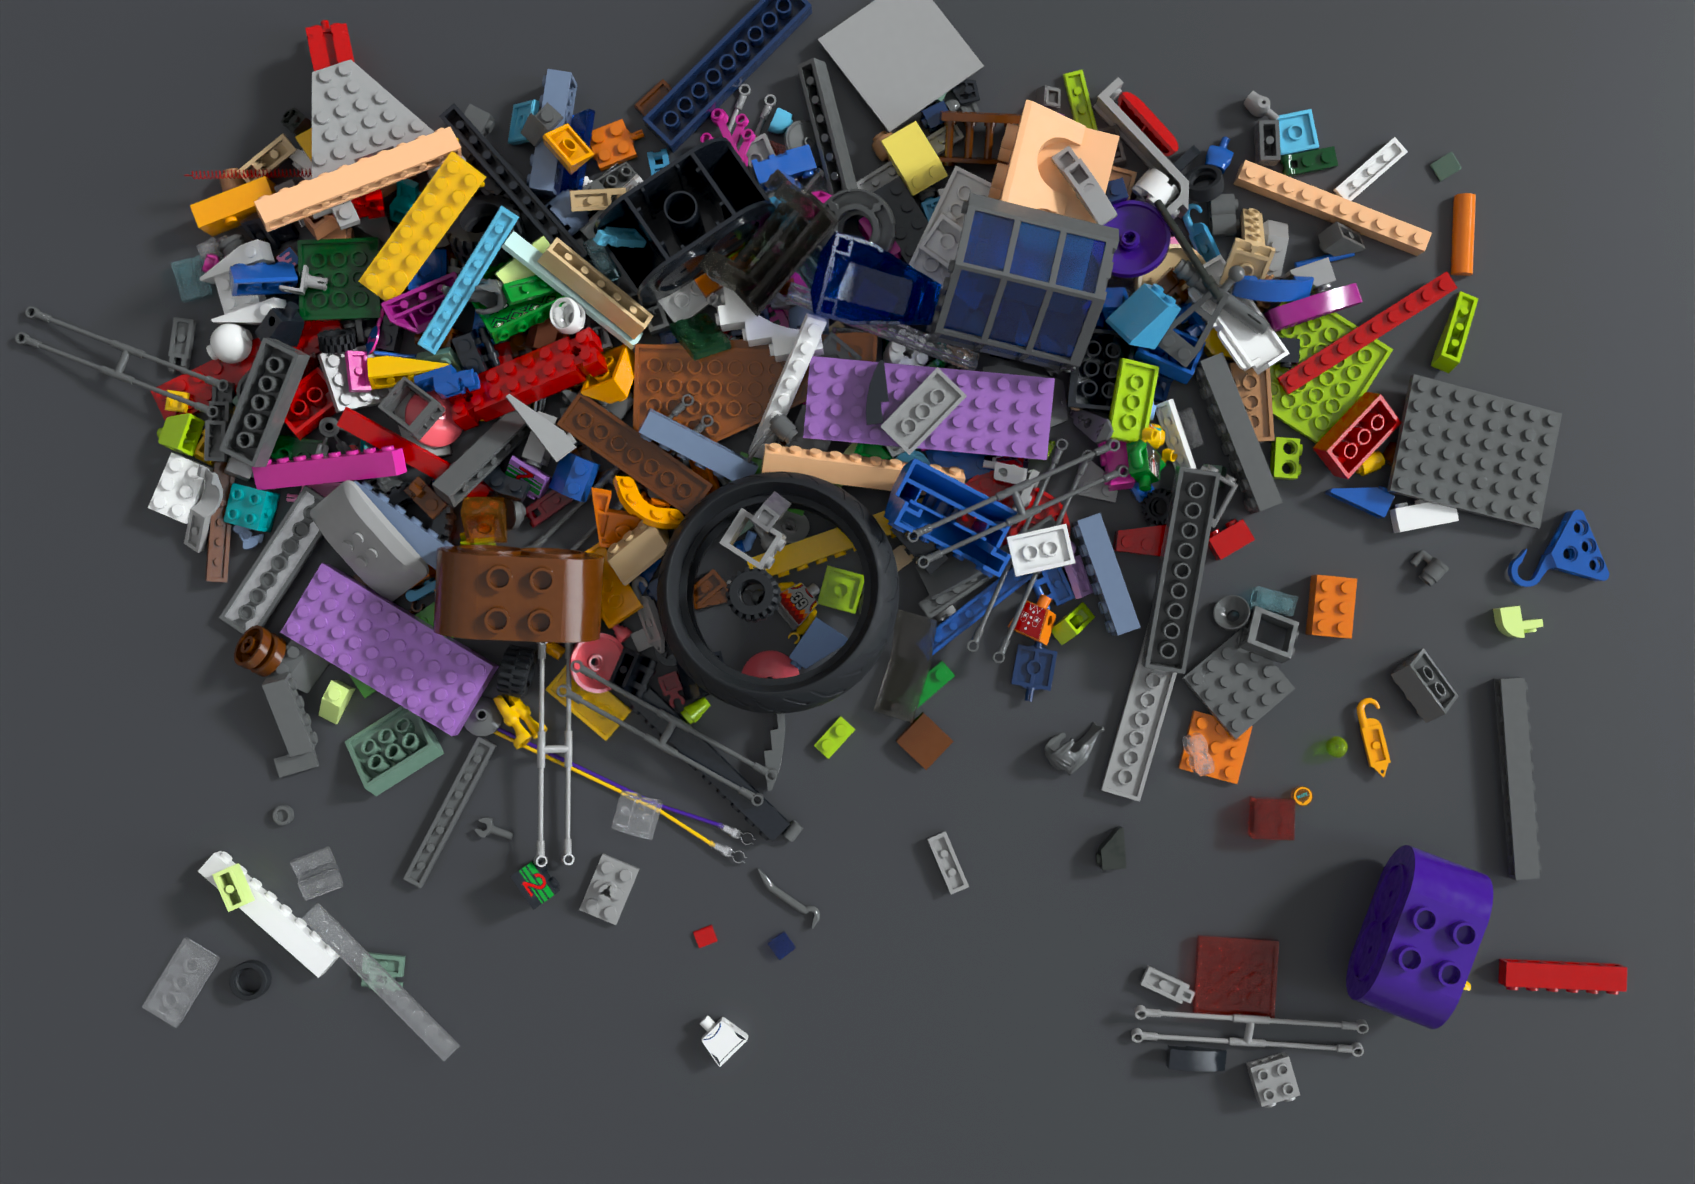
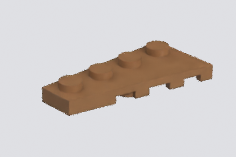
[1228,363,1275,442]

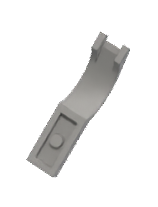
[184,465,223,553]

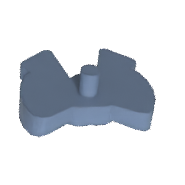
[233,525,264,550]

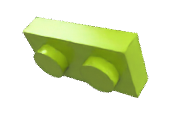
[814,716,855,759]

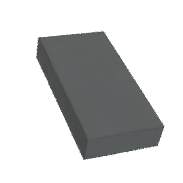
[274,749,319,778]

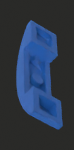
[1232,276,1314,302]

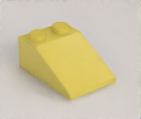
[881,121,948,196]

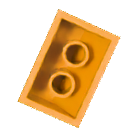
[581,344,635,404]

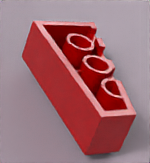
[1113,525,1166,557]

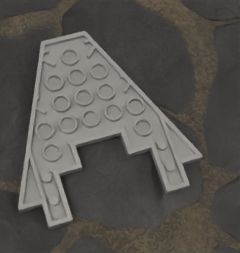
[312,59,466,230]

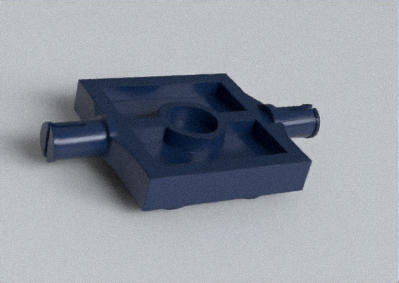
[1011,641,1058,702]

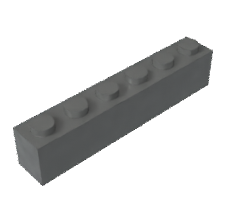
[432,410,531,507]

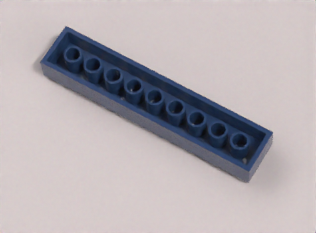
[643,0,812,153]

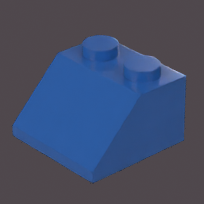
[549,453,600,502]

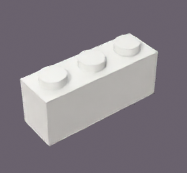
[1389,500,1459,533]

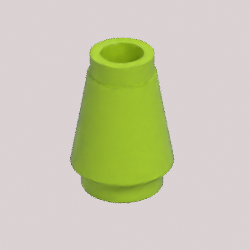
[680,697,711,725]

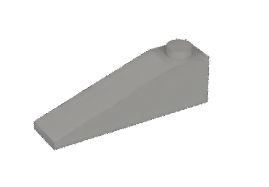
[506,394,576,462]

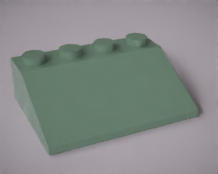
[344,706,444,796]

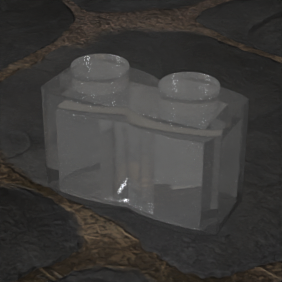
[1182,732,1215,776]

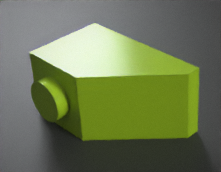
[1051,602,1095,645]

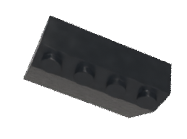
[1067,327,1134,413]

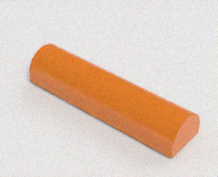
[1451,193,1476,276]

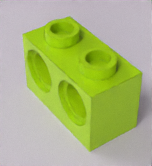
[1270,437,1303,480]

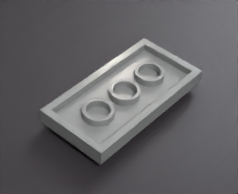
[880,367,967,455]

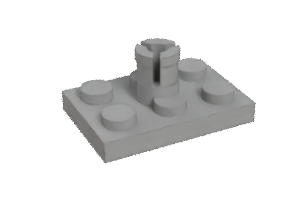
[579,853,640,925]

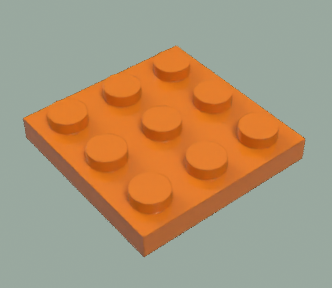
[1178,710,1253,784]

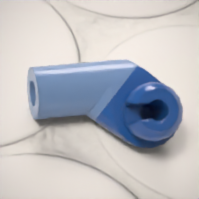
[733,530,757,552]

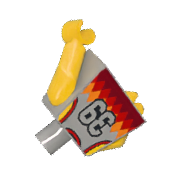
[777,582,820,644]

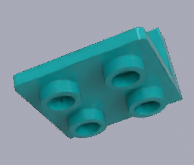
[224,483,280,533]

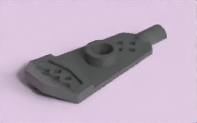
[1068,409,1114,444]

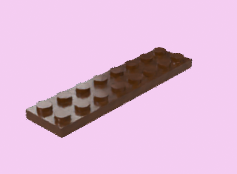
[557,392,713,515]

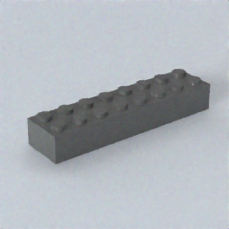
[1193,352,1283,514]

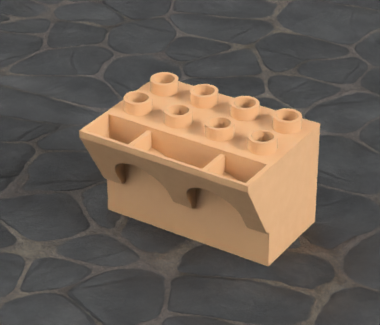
[968,100,1120,314]

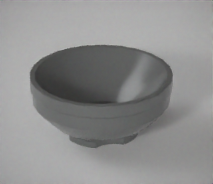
[497,497,526,531]
[1213,595,1251,631]

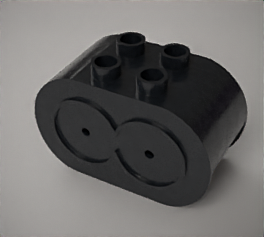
[594,137,776,303]

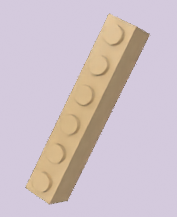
[537,237,653,339]

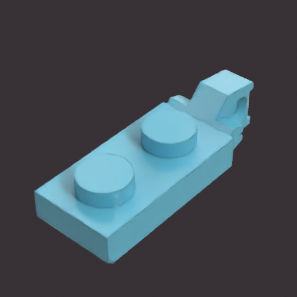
[593,227,647,248]

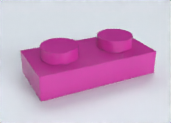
[345,351,372,393]

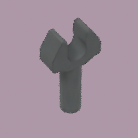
[475,817,514,840]

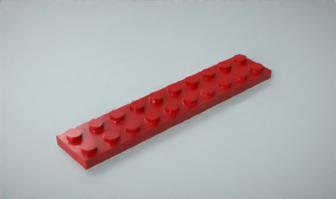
[151,320,343,420]

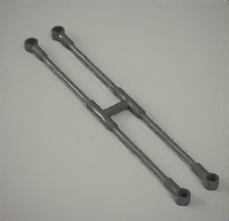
[15,306,232,419]
[525,394,714,550]
[967,438,1094,664]
[905,439,1129,568]
[557,660,778,806]

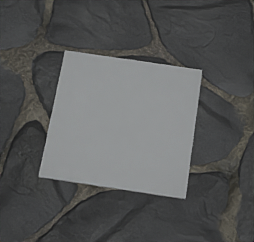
[818,0,984,133]

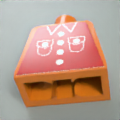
[1008,594,1056,646]

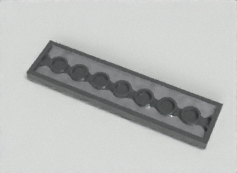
[219,485,325,634]

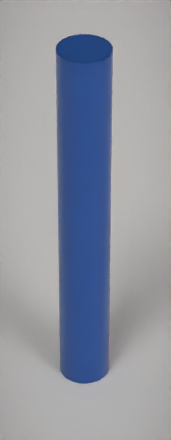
[1294,253,1355,268]

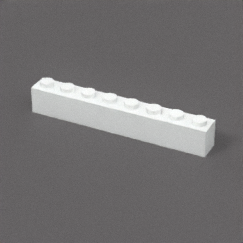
[198,851,340,978]

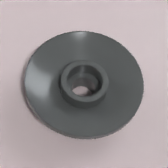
[464,697,503,737]

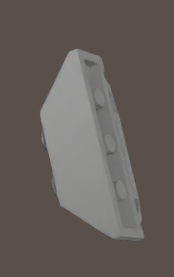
[1263,220,1289,280]

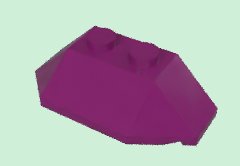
[381,271,458,334]

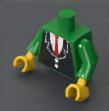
[1126,427,1178,491]

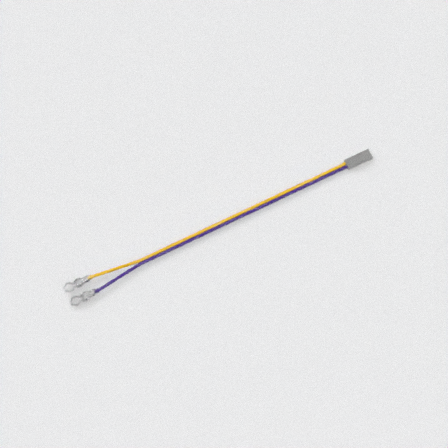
[480,718,756,863]

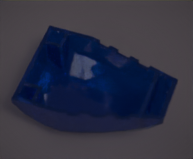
[810,232,942,325]

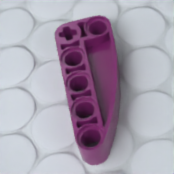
[1263,283,1363,332]

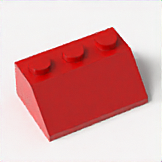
[284,367,336,440]

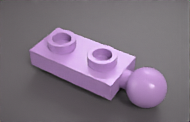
[1065,541,1093,599]

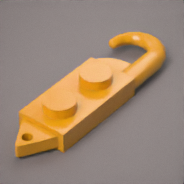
[1357,698,1391,777]

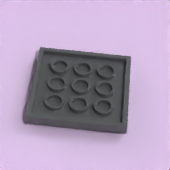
[1182,628,1296,740]

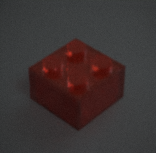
[1249,796,1296,840]

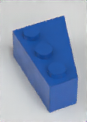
[751,144,817,192]

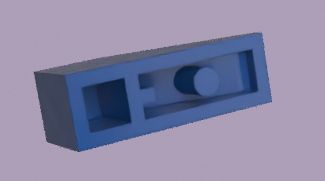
[1325,486,1395,519]

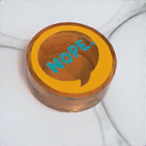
[1291,786,1313,806]

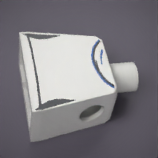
[699,1015,748,1067]

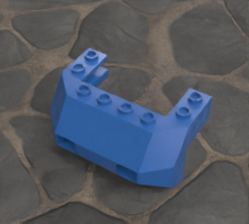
[884,458,1018,578]

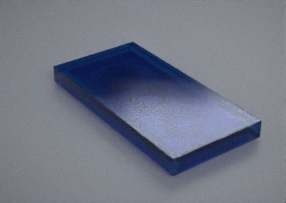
[560,109,595,192]

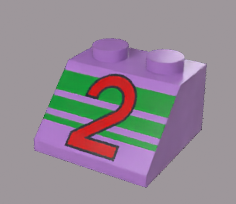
[505,455,552,500]

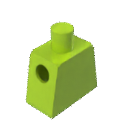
[157,413,205,456]

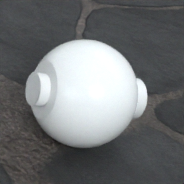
[206,323,253,364]

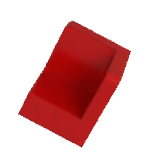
[493,341,514,364]

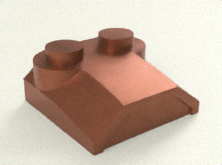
[525,318,570,349]

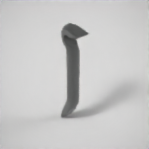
[758,868,820,929]

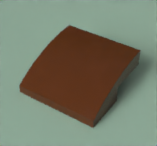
[895,712,954,770]

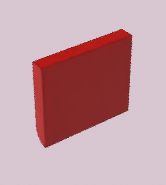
[693,925,718,948]

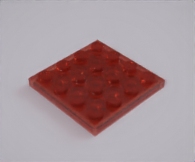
[1193,935,1279,1018]

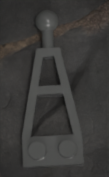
[1158,265,1245,367]

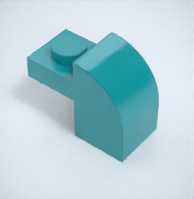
[390,178,422,223]

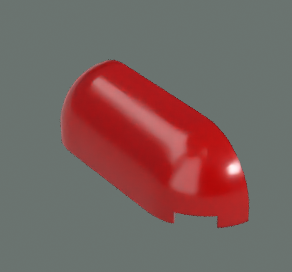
[1117,92,1179,156]

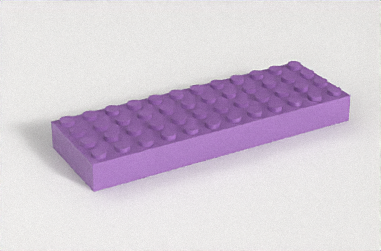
[803,356,1055,460]

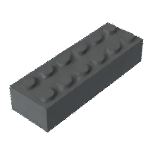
[219,337,310,467]

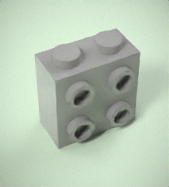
[1246,1052,1300,1108]

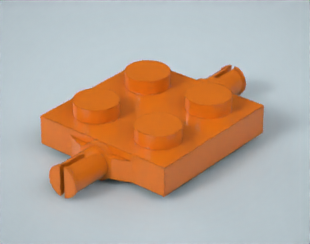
[586,119,645,171]

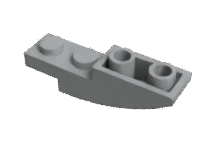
[1051,146,1118,225]

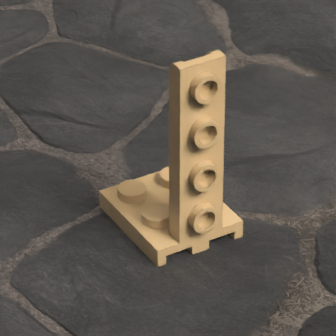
[1219,208,1275,288]

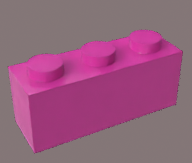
[1097,441,1135,491]

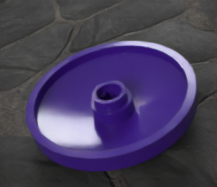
[1091,200,1171,278]

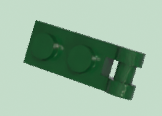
[1280,146,1338,177]

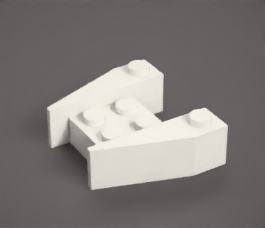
[200,239,287,325]

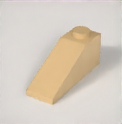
[237,133,297,183]

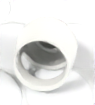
[550,297,586,335]

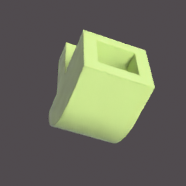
[1493,606,1543,638]

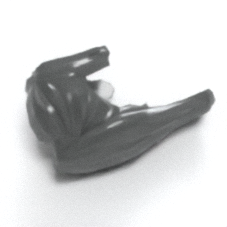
[441,278,507,315]
[1044,722,1105,775]

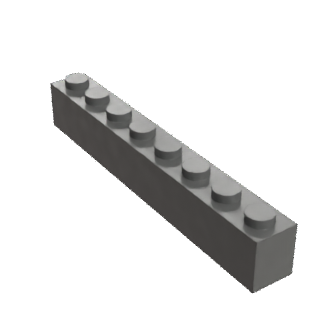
[797,58,860,220]

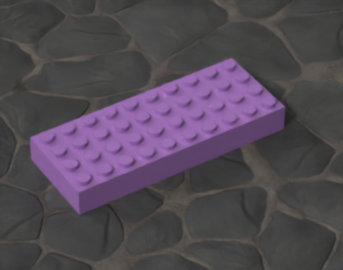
[281,563,499,736]

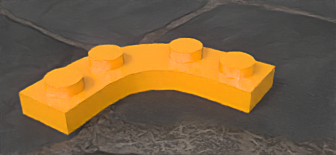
[613,476,684,529]

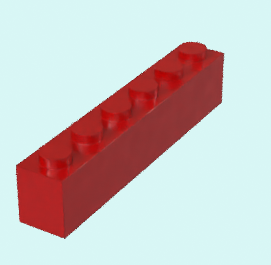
[1498,959,1627,995]

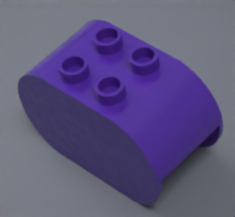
[1346,845,1493,1030]

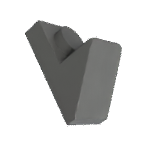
[521,102,563,147]

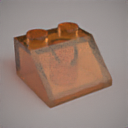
[461,497,507,543]

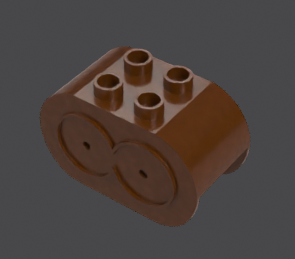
[434,545,604,643]

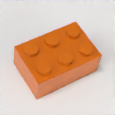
[1306,575,1357,639]

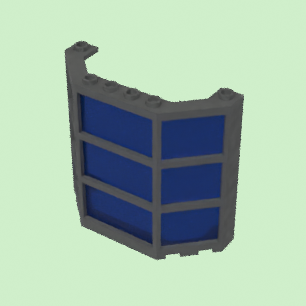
[926,193,1119,373]

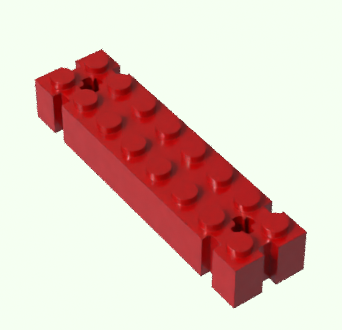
[449,327,608,431]

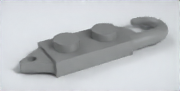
[631,576,665,654]

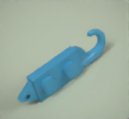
[1182,203,1220,263]

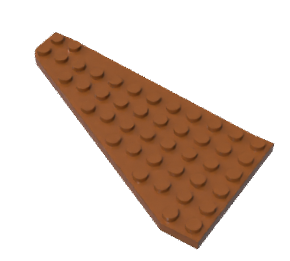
[633,332,878,460]

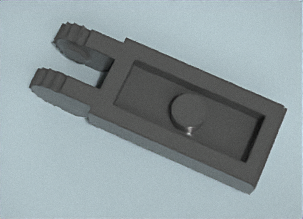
[168,317,196,374]

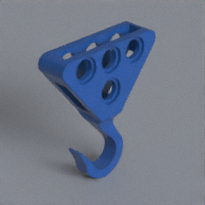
[1508,510,1609,587]

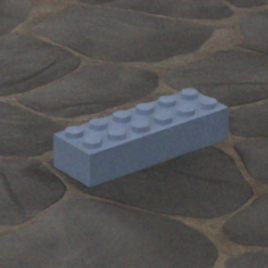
[527,69,577,200]
[1071,513,1141,636]

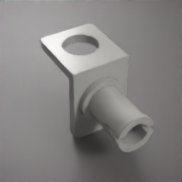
[279,265,328,295]

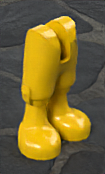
[493,695,548,749]

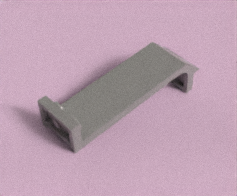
[1092,77,1189,219]

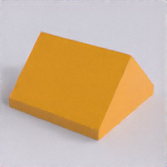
[543,123,594,175]

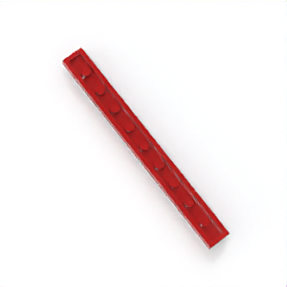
[1276,271,1457,395]

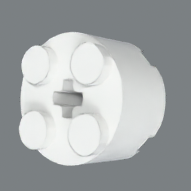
[1132,168,1179,208]
[883,333,928,366]

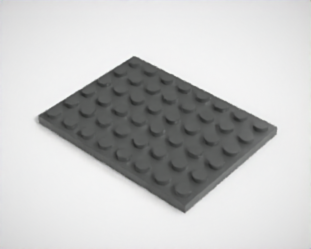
[1387,374,1562,530]

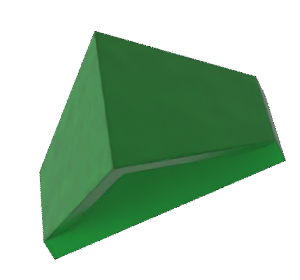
[854,443,893,460]

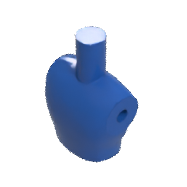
[1205,136,1234,174]

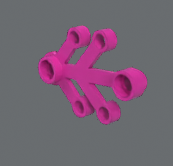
[700,108,755,166]

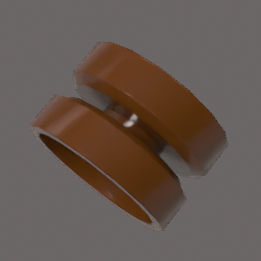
[234,625,286,677]

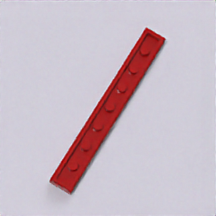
[337,407,490,504]

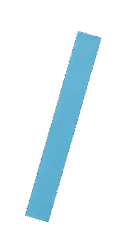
[417,205,519,355]

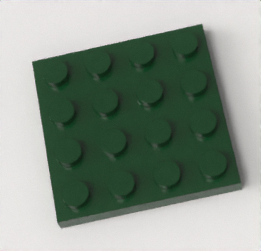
[297,237,382,322]

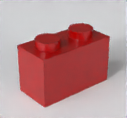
[1208,518,1255,561]

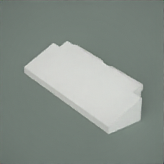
[1188,254,1290,375]

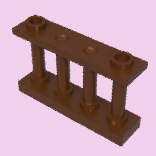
[938,111,1021,166]

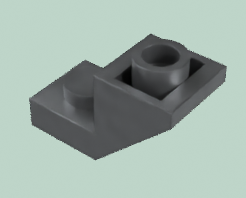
[750,491,791,534]

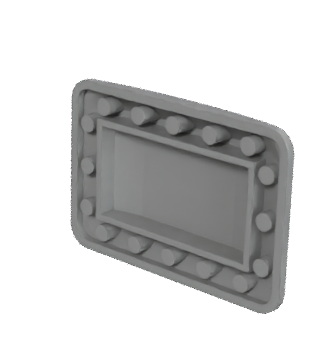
[310,480,429,601]

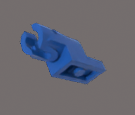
[414,364,480,399]

